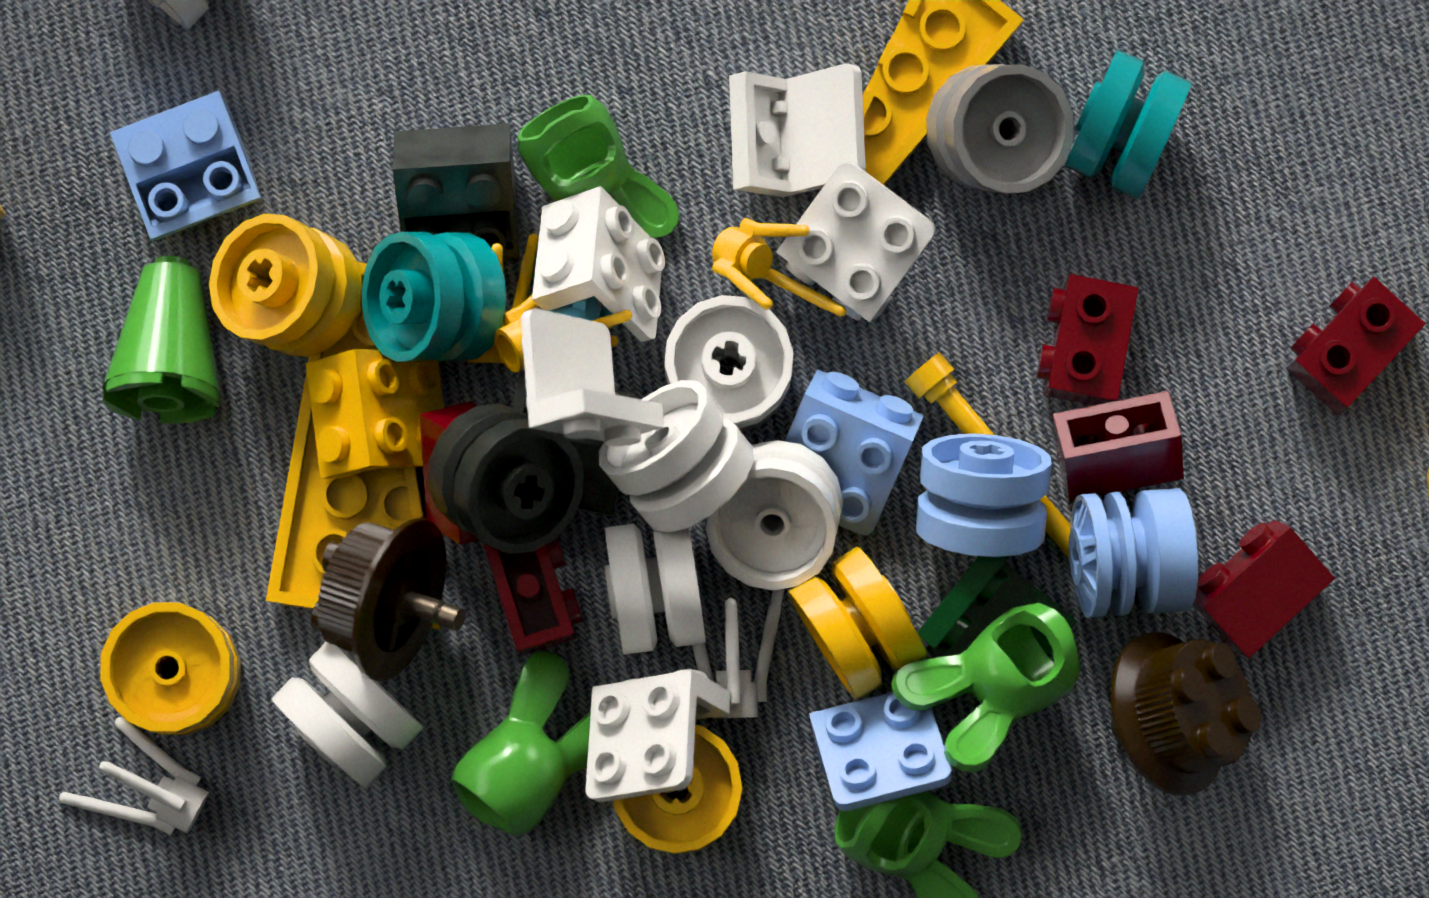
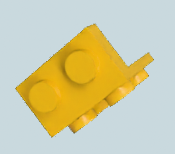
[305,349,444,479]

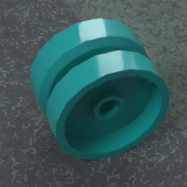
[1064,49,1192,200]
[361,232,506,362]

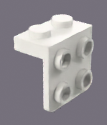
[729,64,866,197]
[776,162,936,322]
[532,186,665,342]
[521,309,664,446]
[586,669,731,802]

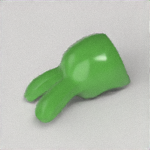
[517,95,680,238]
[891,603,1081,772]
[451,651,591,837]
[834,790,1022,898]

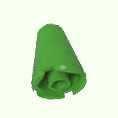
[102,256,221,424]

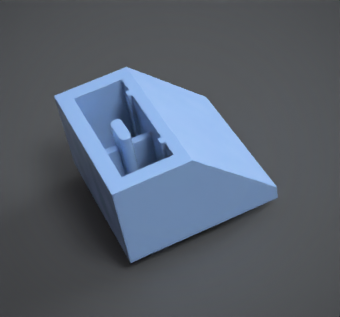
[110,90,261,242]

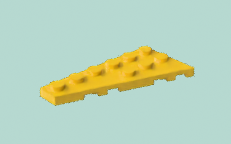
[266,262,441,630]

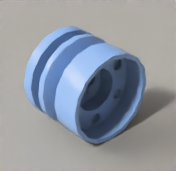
[1069,488,1198,618]

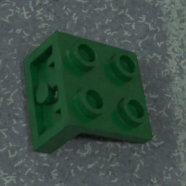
[917,556,1075,658]

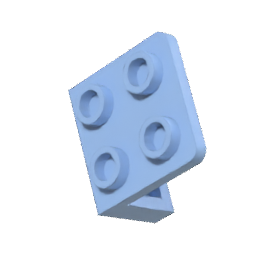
[785,369,924,535]
[809,692,952,811]

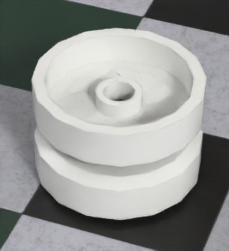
[664,295,794,432]
[599,380,754,533]
[706,440,843,591]
[604,523,706,655]
[271,642,424,788]

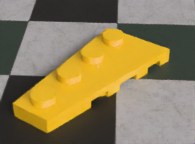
[862,0,1024,186]

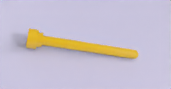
[904,352,1070,558]

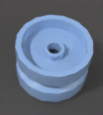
[916,434,1052,557]

